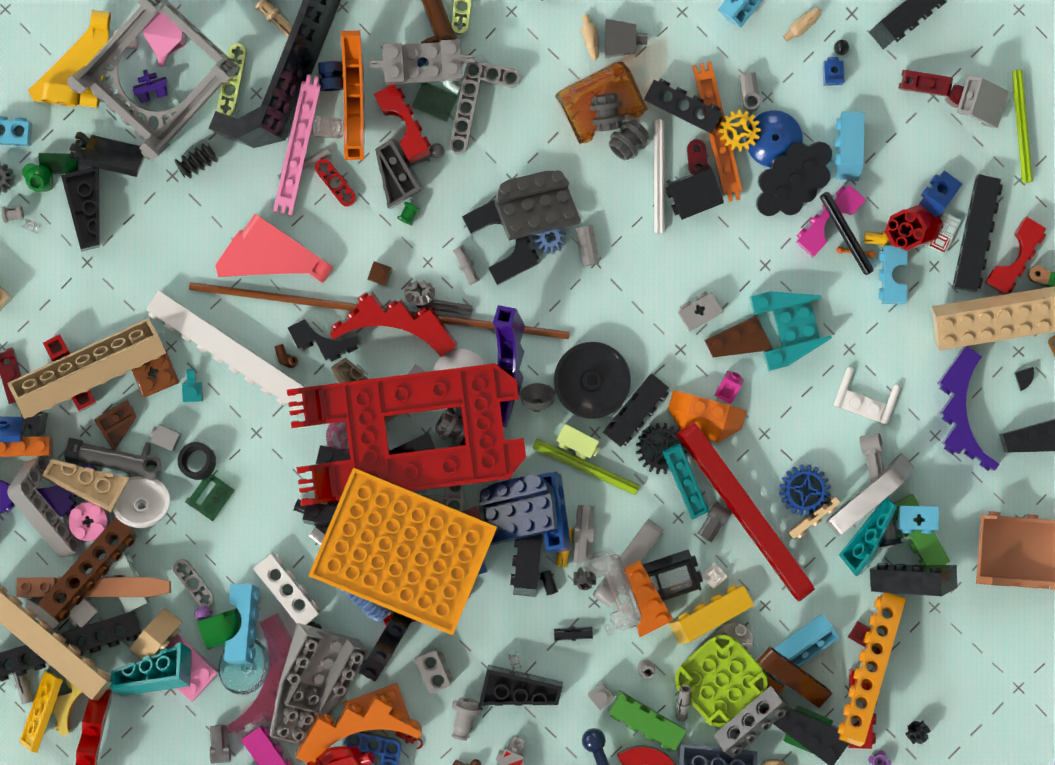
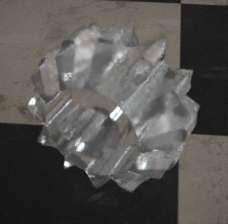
[312,117,344,139]

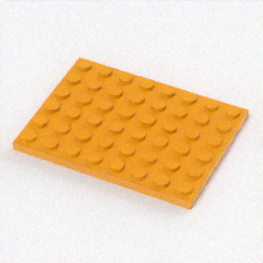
[308,468,497,635]

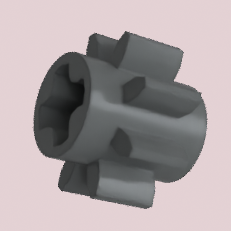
[573,566,596,590]

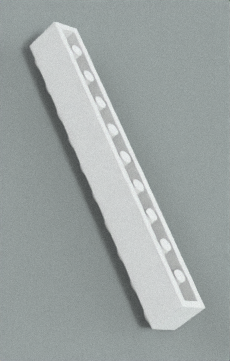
[146,290,304,417]

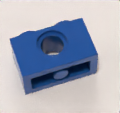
[919,170,962,217]

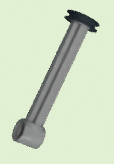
[860,433,904,548]

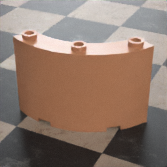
[976,511,1055,590]

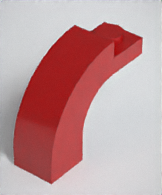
[617,745,675,765]

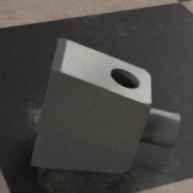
[605,19,648,58]

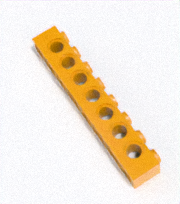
[837,592,906,747]

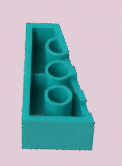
[110,642,192,696]

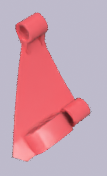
[215,214,334,283]

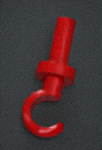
[395,731,423,749]

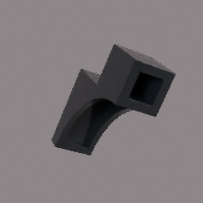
[288,319,361,362]

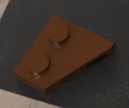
[94,400,137,450]

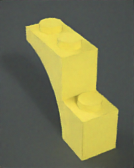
[52,679,83,736]

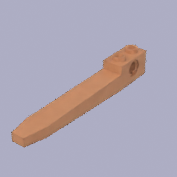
[16,577,171,598]

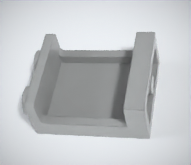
[957,76,1009,128]

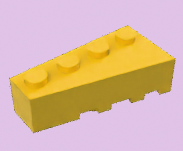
[669,584,755,644]

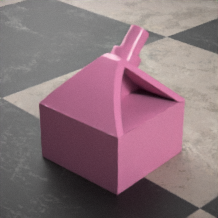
[143,13,187,67]

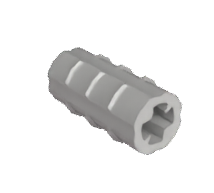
[576,226,599,266]

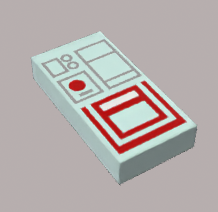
[927,212,961,255]

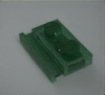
[412,83,458,122]

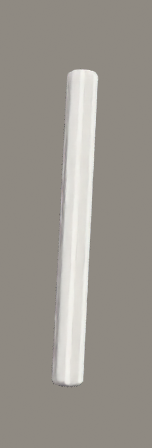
[654,119,665,233]

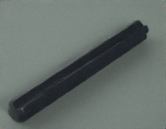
[820,192,874,275]

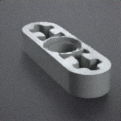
[173,559,214,607]

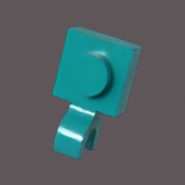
[182,369,203,402]

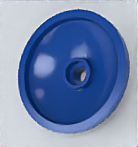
[745,110,803,168]

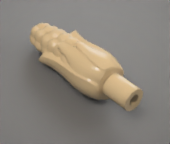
[783,8,821,42]
[581,15,599,60]

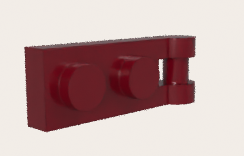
[898,70,953,97]
[0,347,22,404]

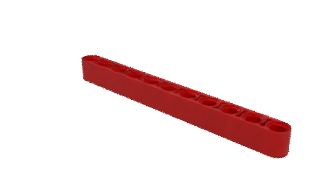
[677,422,815,602]

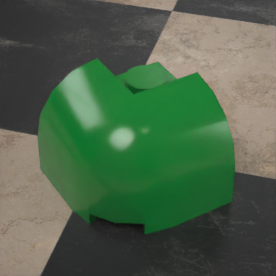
[197,608,241,650]

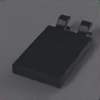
[69,132,145,177]

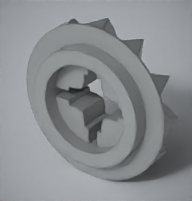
[404,279,435,305]

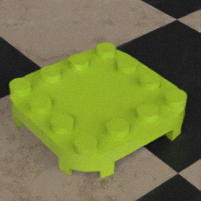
[675,633,769,727]

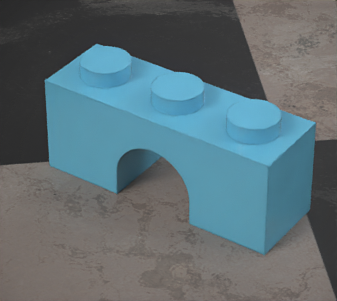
[878,245,908,304]

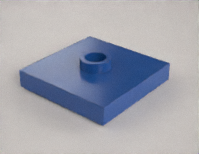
[0,417,23,442]

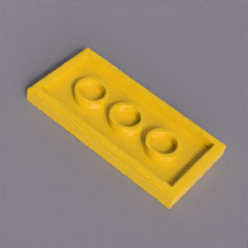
[20,669,63,753]

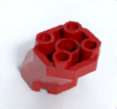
[885,204,943,251]

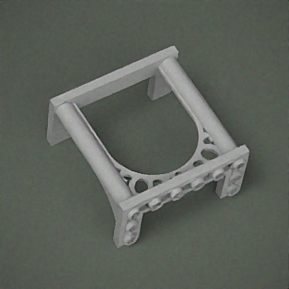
[66,0,240,161]

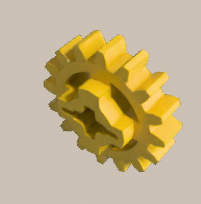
[719,110,761,152]

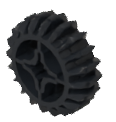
[636,423,687,474]

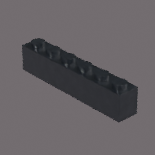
[952,174,1003,292]

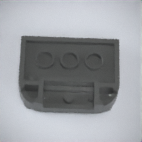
[495,170,581,241]

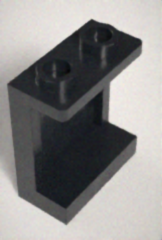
[665,164,724,220]

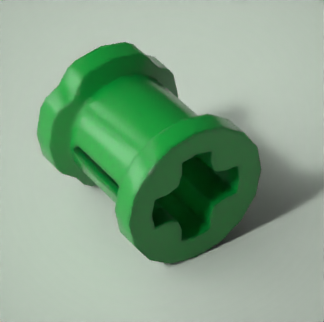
[397,201,420,226]

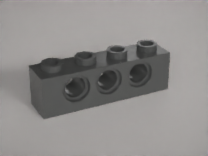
[713,686,791,758]

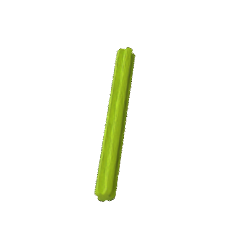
[1012,69,1033,183]
[533,439,639,495]

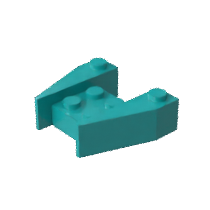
[749,291,832,371]

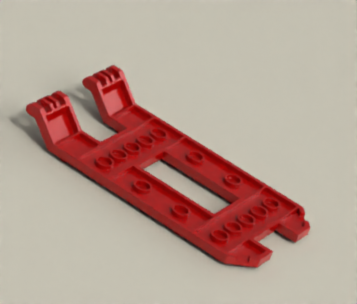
[287,363,526,506]

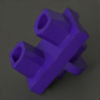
[133,69,168,103]

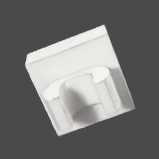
[701,562,728,589]

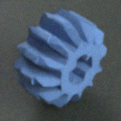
[534,228,566,254]

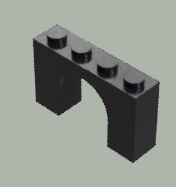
[462,200,540,286]

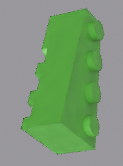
[608,690,687,751]

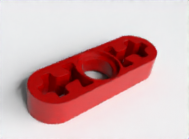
[315,159,356,207]

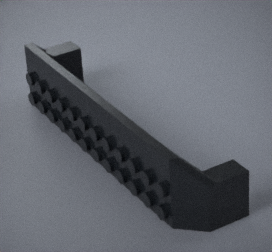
[208,0,341,148]

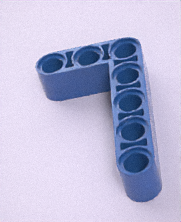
[346,731,401,765]

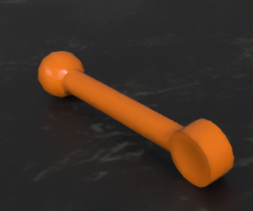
[836,246,876,258]

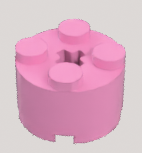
[69,502,110,541]

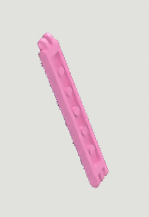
[273,74,321,216]

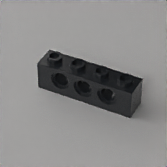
[644,78,724,135]

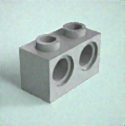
[415,649,453,695]

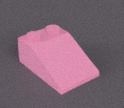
[166,634,220,702]

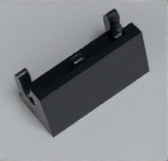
[21,412,48,437]

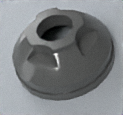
[520,383,555,412]

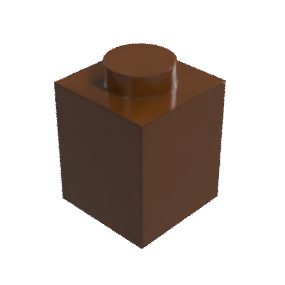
[367,261,393,287]

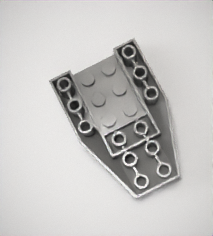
[269,623,368,744]

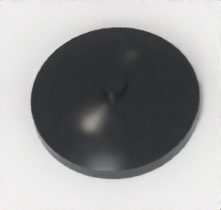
[554,342,631,419]

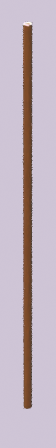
[189,282,570,339]

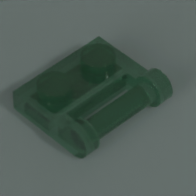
[185,473,235,521]

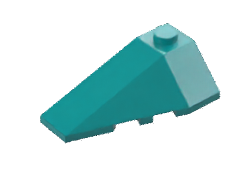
[839,497,897,576]

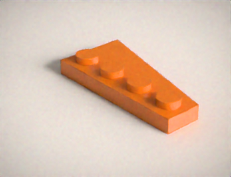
[623,560,674,637]

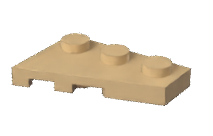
[787,496,840,539]

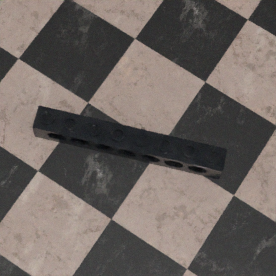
[0,611,142,682]

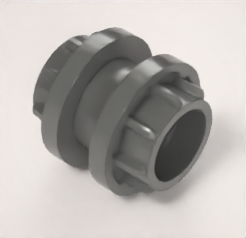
[589,93,625,131]
[609,120,649,160]
[435,408,466,446]

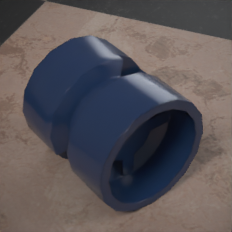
[318,61,343,91]

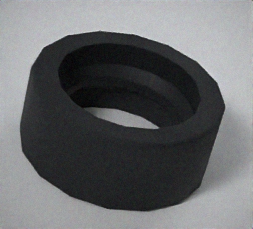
[177,442,216,480]

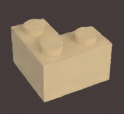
[130,608,182,660]

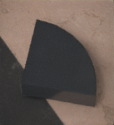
[1014,367,1034,391]

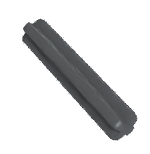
[416,300,473,315]

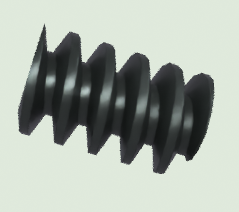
[175,143,218,179]

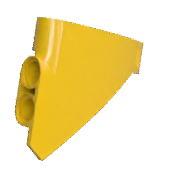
[28,10,111,108]

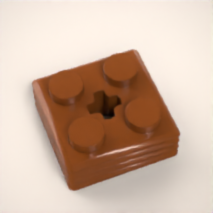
[131,348,179,397]

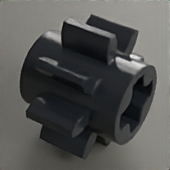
[905,720,931,744]

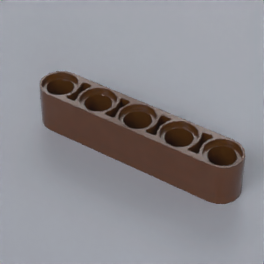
[757,646,832,708]

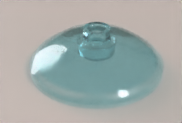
[219,639,270,695]

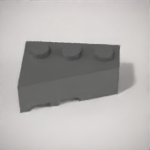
[375,139,424,209]

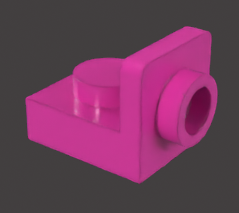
[714,370,744,404]

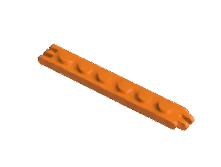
[692,61,742,202]

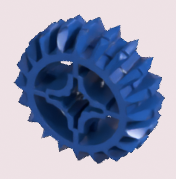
[779,464,831,516]

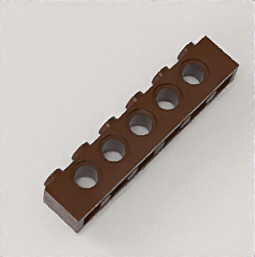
[38,517,137,623]

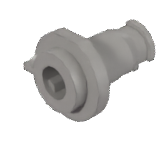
[452,697,483,741]

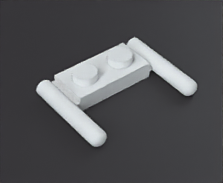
[833,367,901,425]

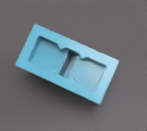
[0,116,32,146]

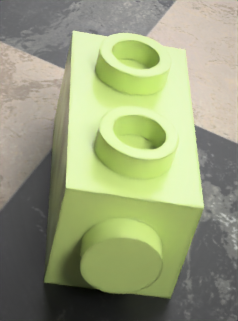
[556,424,600,460]

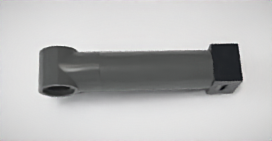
[64,438,162,480]

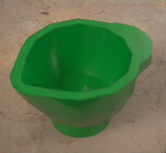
[22,163,53,192]

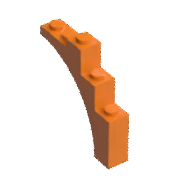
[341,30,365,160]
[296,693,422,763]

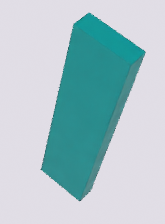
[662,443,709,520]

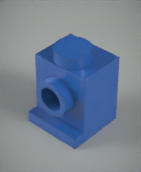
[823,57,845,86]

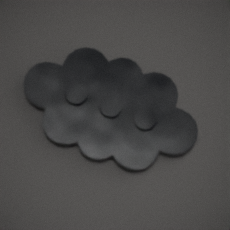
[756,141,832,216]

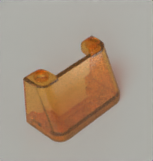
[555,62,648,144]

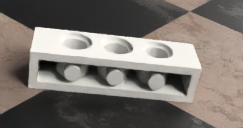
[253,553,320,625]

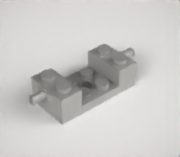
[370,39,475,85]

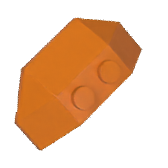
[668,390,747,443]

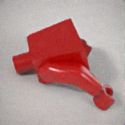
[307,746,375,765]

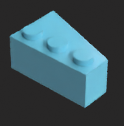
[835,111,865,181]

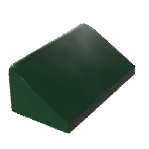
[38,153,79,174]

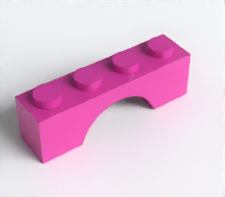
[796,184,866,257]

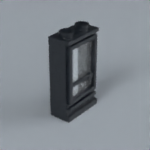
[623,549,703,601]

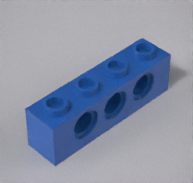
[536,472,571,553]

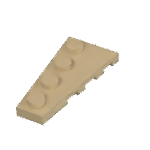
[42,459,129,512]

